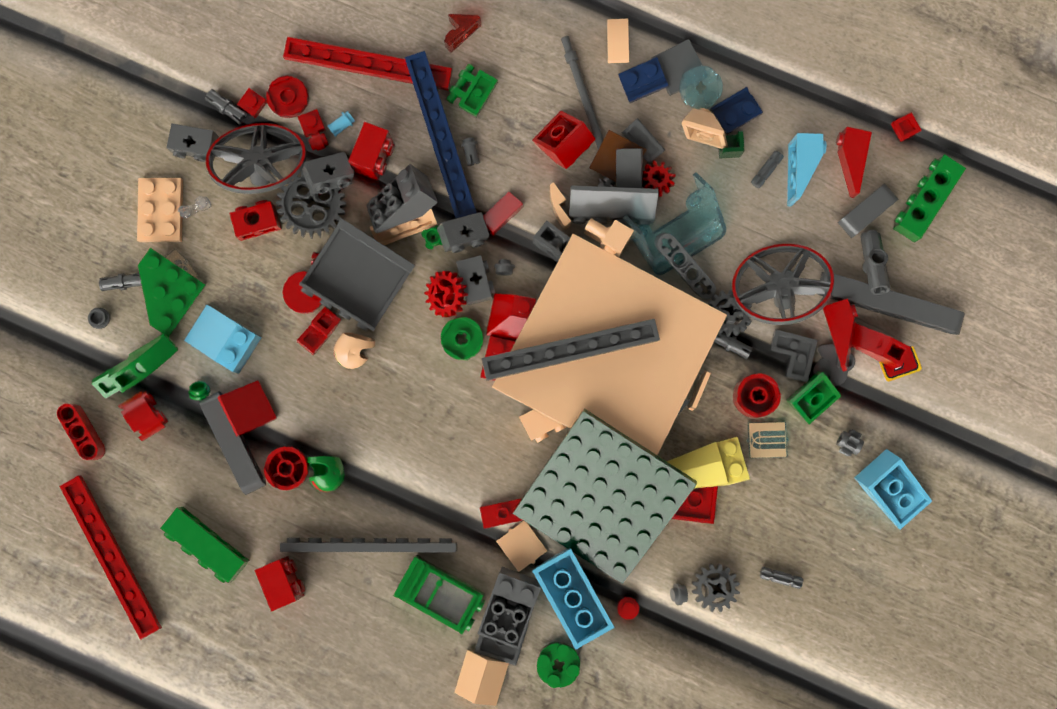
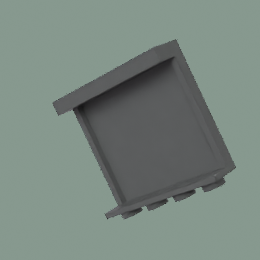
[299,218,415,332]

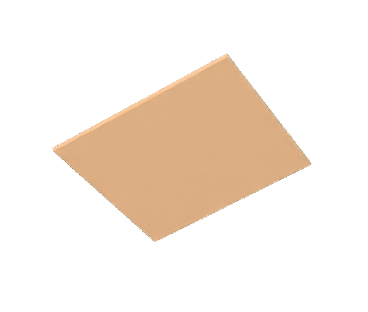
[492,234,727,455]

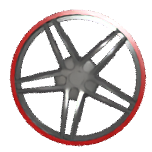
[206,123,306,194]
[732,244,834,325]

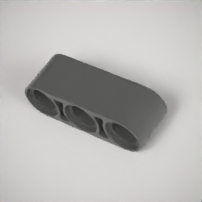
[837,183,899,238]

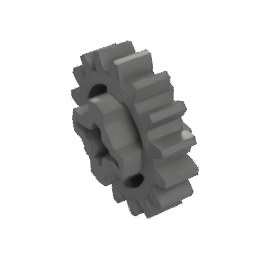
[708,290,752,337]
[692,564,740,612]

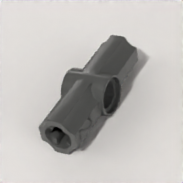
[860,230,891,295]

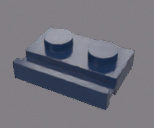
[618,57,669,103]
[710,87,763,135]

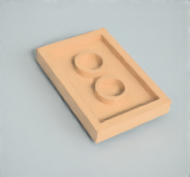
[137,178,183,242]

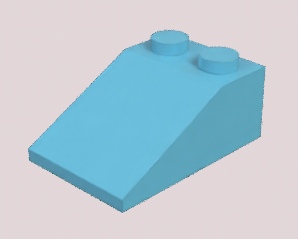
[787,133,827,207]
[184,305,262,374]
[854,449,932,530]

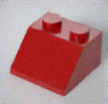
[532,111,596,169]

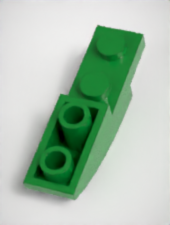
[91,333,178,399]

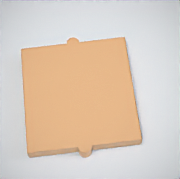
[688,371,711,411]
[496,521,547,572]

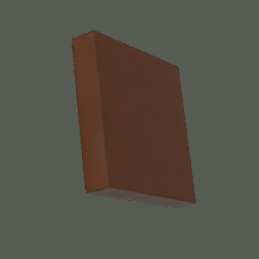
[589,130,647,182]

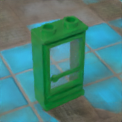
[393,555,486,635]

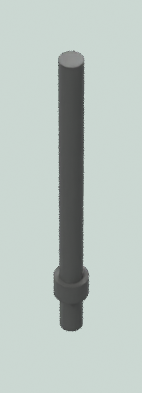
[561,36,604,150]

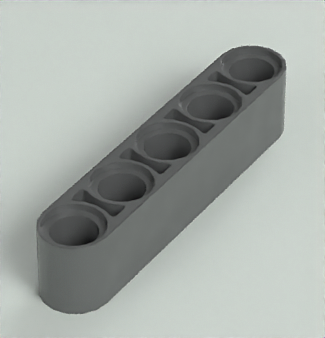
[199,391,266,495]

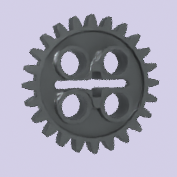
[276,170,346,239]

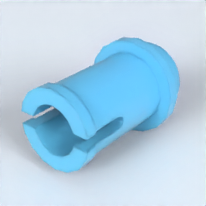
[327,111,355,137]

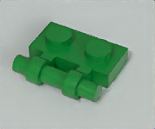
[446,64,498,118]

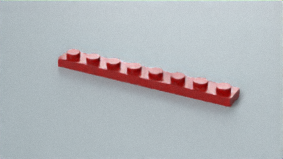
[283,37,453,91]
[59,475,162,640]

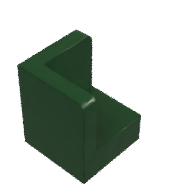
[718,131,745,159]

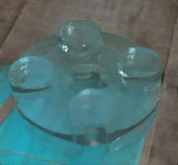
[679,66,723,109]

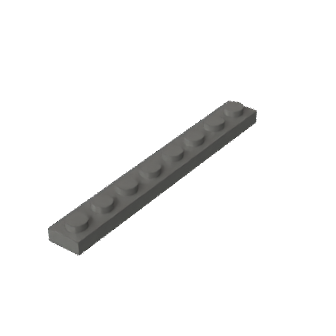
[481,319,660,381]
[280,537,457,552]

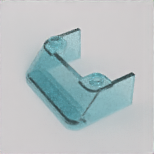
[623,172,726,275]

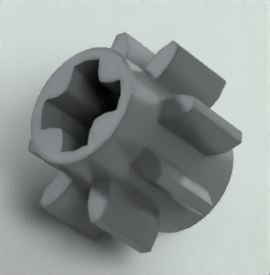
[836,429,864,456]

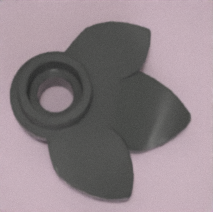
[813,344,855,386]

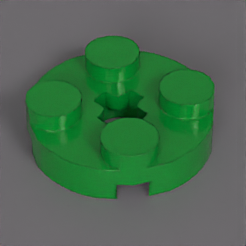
[441,317,483,360]
[537,642,580,688]

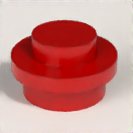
[617,597,639,620]

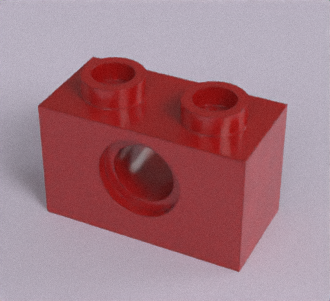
[229,200,282,241]

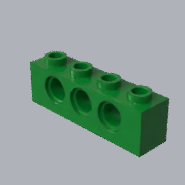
[893,154,966,243]

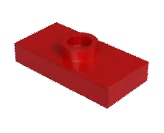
[479,498,523,529]

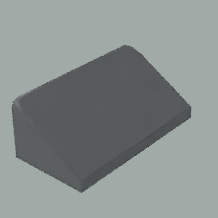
[616,148,643,188]

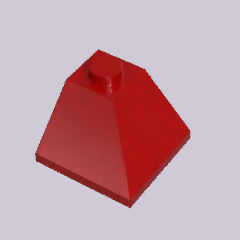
[486,294,536,341]

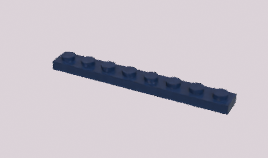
[405,51,477,219]

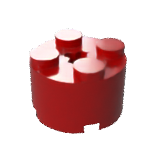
[733,373,781,418]
[118,391,169,441]

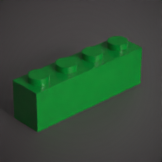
[160,507,250,583]

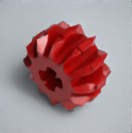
[642,161,676,197]

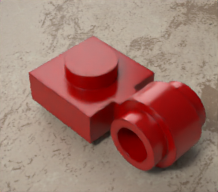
[297,109,329,151]

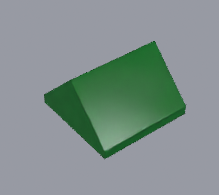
[786,371,841,424]

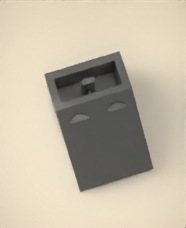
[366,164,437,233]
[477,566,541,649]

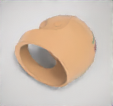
[334,332,375,369]

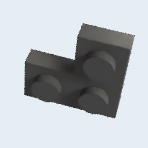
[769,329,818,382]

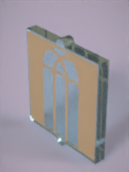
[746,422,789,458]

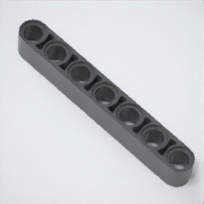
[818,272,965,335]

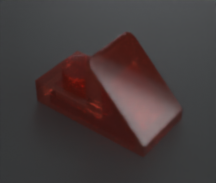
[444,14,481,53]

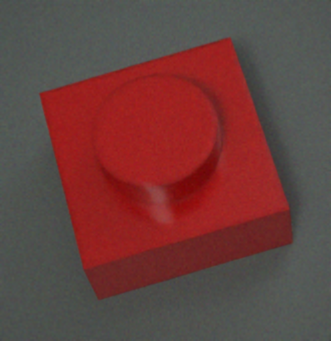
[237,88,267,119]
[891,112,922,142]

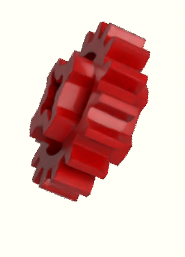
[424,271,468,317]

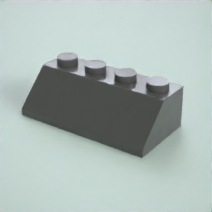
[569,186,658,226]

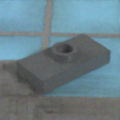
[622,118,665,164]

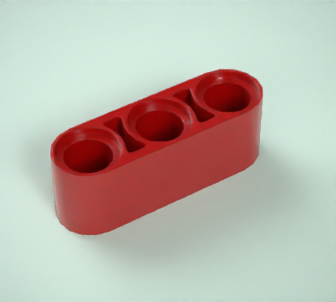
[57,404,105,460]

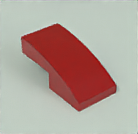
[297,307,341,356]

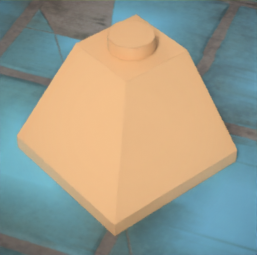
[682,108,728,149]

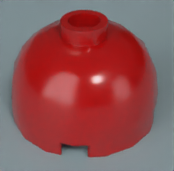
[264,447,309,490]

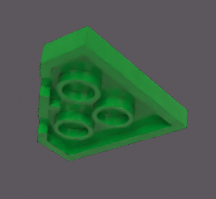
[138,248,206,337]

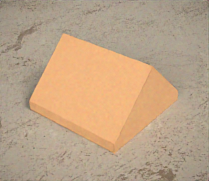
[454,649,509,706]

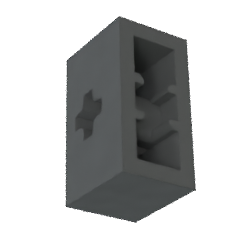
[166,123,219,162]
[303,152,354,195]
[437,212,489,253]
[532,221,570,262]
[456,255,495,305]

